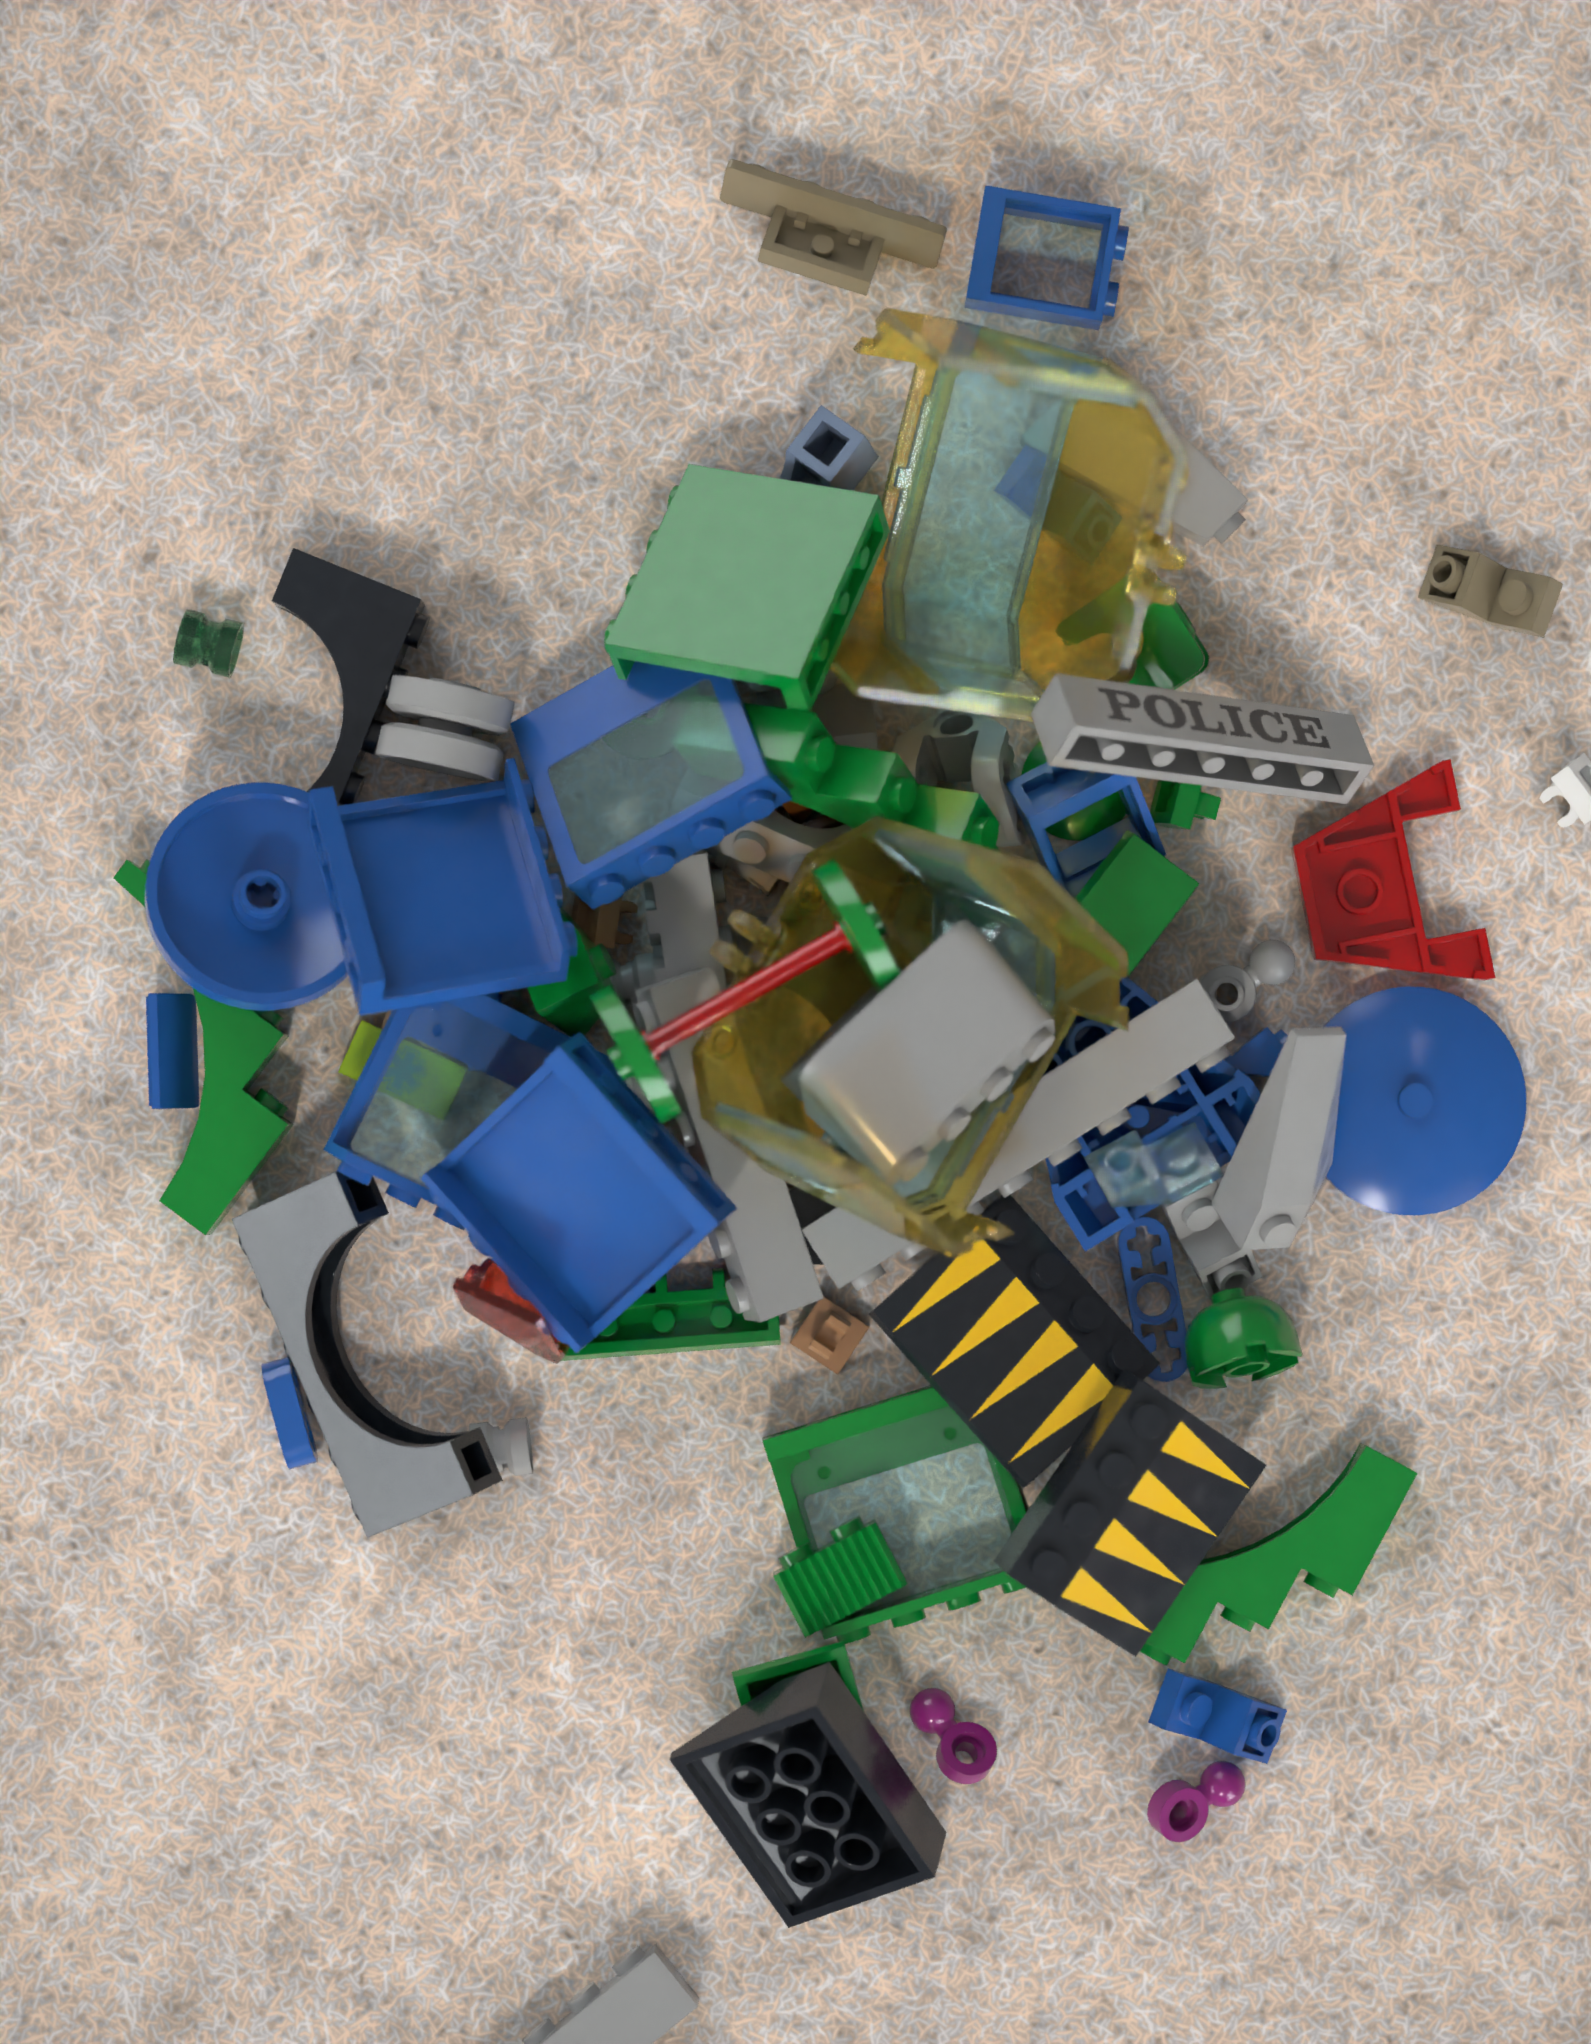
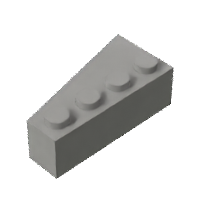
[642,853,751,1073]

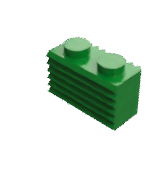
[773,1515,908,1638]

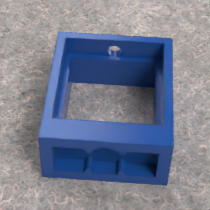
[964,185,1129,331]
[1006,762,1166,907]

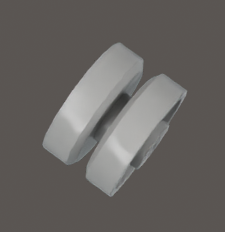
[375,675,515,782]

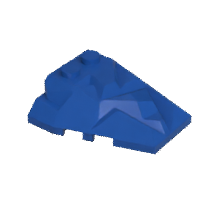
[1022,963,1261,1252]

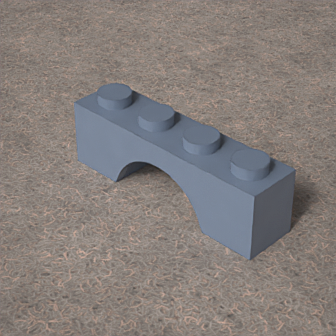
[779,405,879,491]

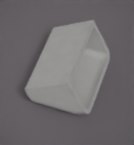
[799,919,1055,1190]

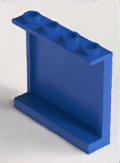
[308,758,577,1015]
[420,1032,737,1353]

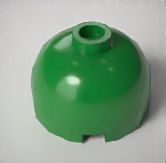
[1185,1288,1303,1389]

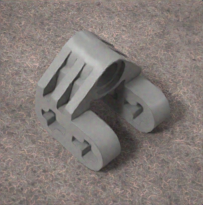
[892,705,1027,847]

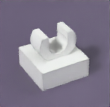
[1540,753,1591,827]

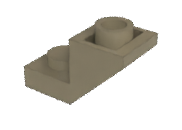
[1418,544,1563,638]

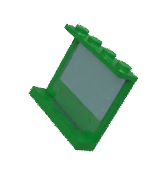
[762,1385,1027,1644]

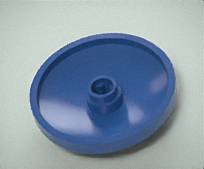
[145,782,348,1011]
[1323,986,1526,1215]

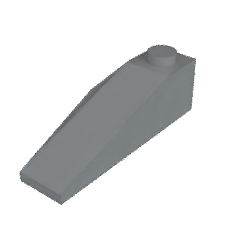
[1211,1027,1346,1250]

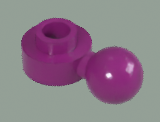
[910,1688,997,1784]
[1147,1761,1246,1842]

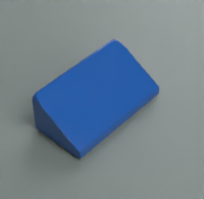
[146,993,199,1109]

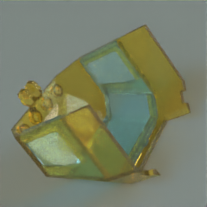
[830,308,1188,722]
[691,816,1128,1258]

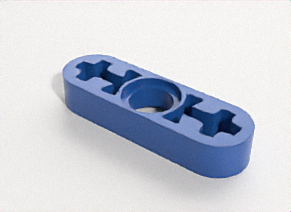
[1117,1217,1188,1382]

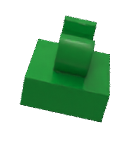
[1150,780,1221,830]

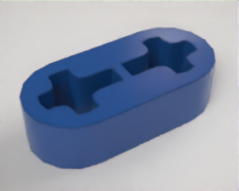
[261,1357,318,1469]

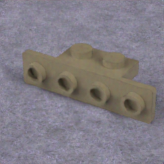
[720,159,947,296]

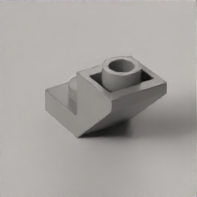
[1156,1165,1263,1302]

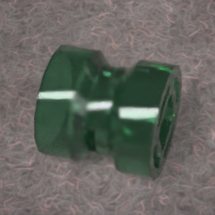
[173,609,244,678]

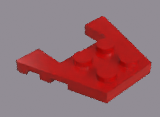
[1291,759,1496,981]

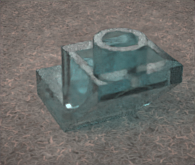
[1084,1122,1223,1208]

